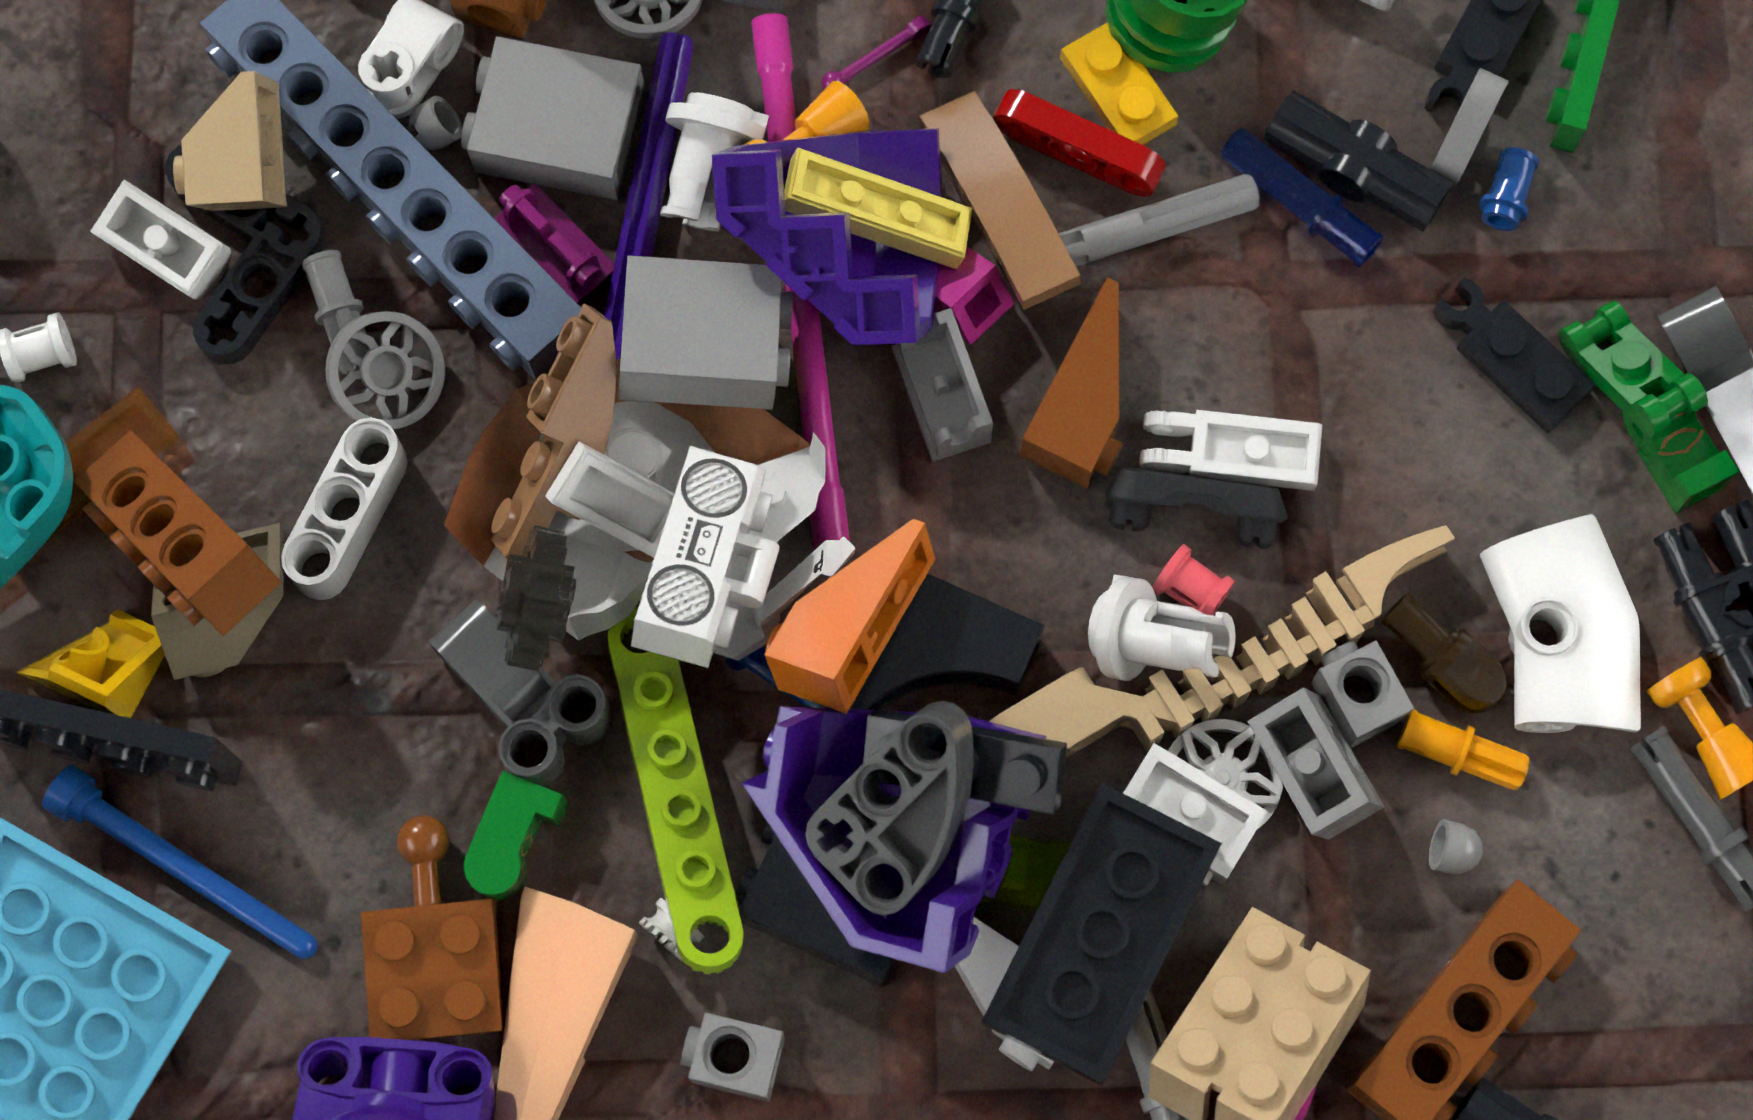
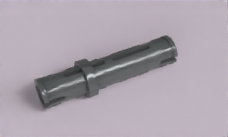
[1629,726,1753,913]

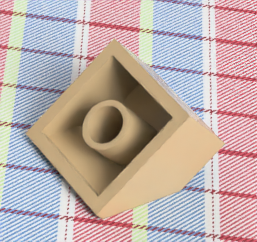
[173,71,287,211]

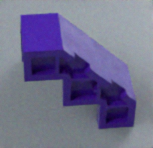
[712,128,946,345]
[742,706,1047,973]

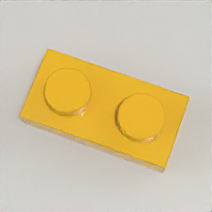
[1060,23,1178,145]

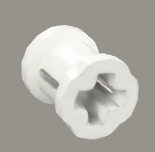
[0,312,77,383]

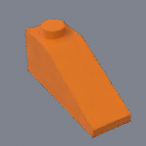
[764,519,936,714]

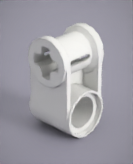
[358,0,464,119]

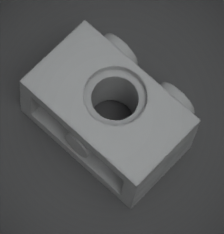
[1247,688,1384,840]

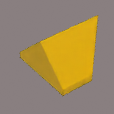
[17,609,165,718]

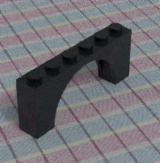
[735,573,1045,988]

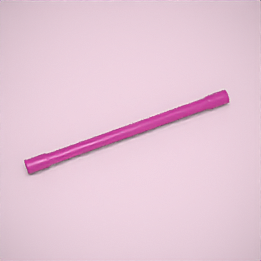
[751,13,850,550]

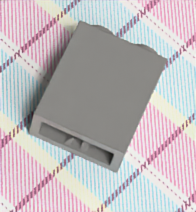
[461,36,645,200]
[619,255,793,410]

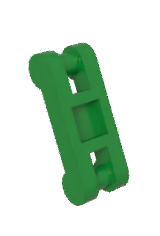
[1558,300,1708,437]

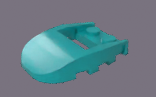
[0,385,73,589]

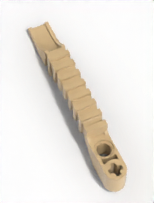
[989,525,1455,758]

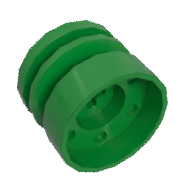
[1105,0,1248,73]

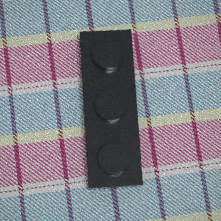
[863,709,1067,814]

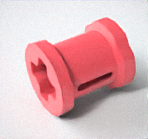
[1152,544,1236,615]

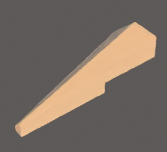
[493,887,639,1120]

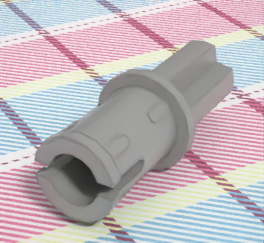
[302,250,368,374]

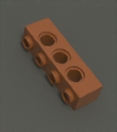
[73,430,282,637]
[1345,879,1581,1120]

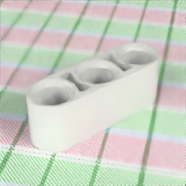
[281,417,408,600]

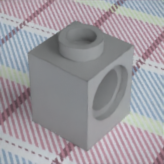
[1311,640,1415,748]
[681,1013,785,1102]

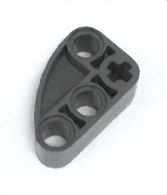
[806,701,974,915]

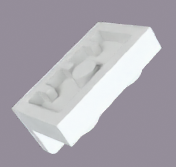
[1123,743,1267,887]

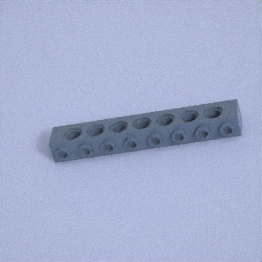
[200,0,581,380]

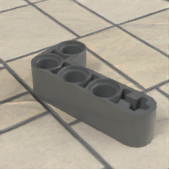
[1658,286,1753,494]

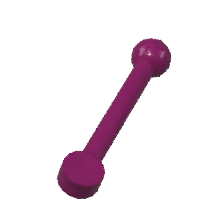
[821,15,931,90]

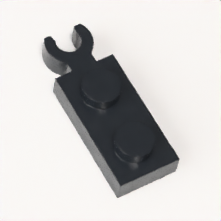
[1424,0,1541,117]
[1433,278,1596,434]

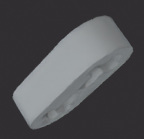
[1431,68,1508,186]

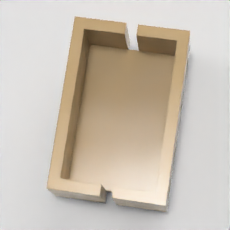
[1149,907,1371,1120]

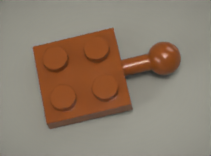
[361,815,505,1041]

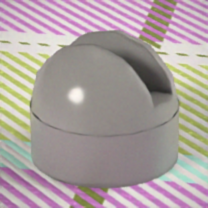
[408,96,462,151]
[1429,819,1483,875]

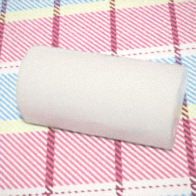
[90,180,231,300]

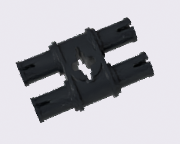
[1653,500,1753,714]

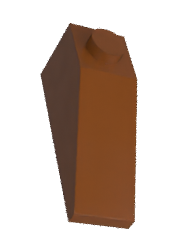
[1020,277,1123,489]

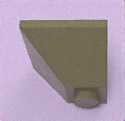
[151,523,284,680]

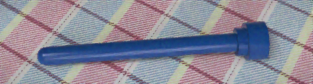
[42,764,318,959]

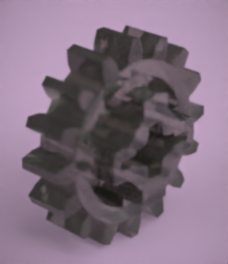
[495,525,577,671]

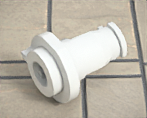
[660,93,769,231]
[1088,574,1235,681]

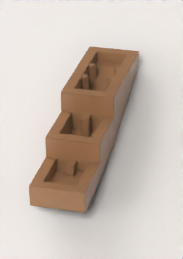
[920,91,1081,310]

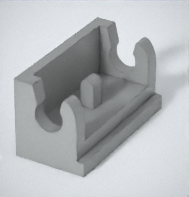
[892,308,993,462]

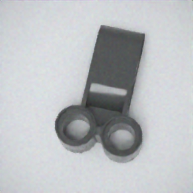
[428,599,613,787]

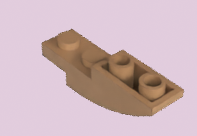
[491,304,616,567]

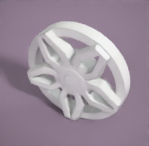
[1168,719,1283,831]

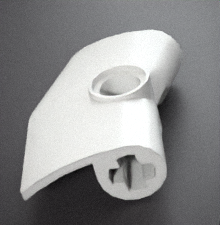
[1480,514,1641,733]

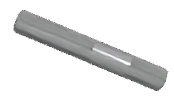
[1058,174,1259,266]

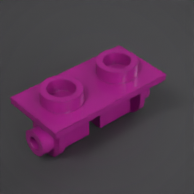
[494,183,614,304]

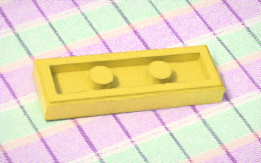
[784,147,972,269]

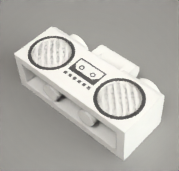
[631,446,780,668]

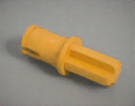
[1397,710,1529,790]

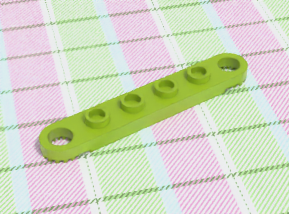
[608,607,743,974]

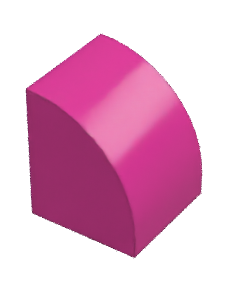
[934,246,1015,345]

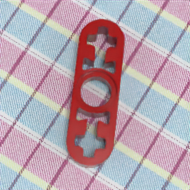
[992,89,1166,197]

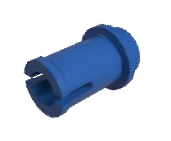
[1479,147,1539,231]

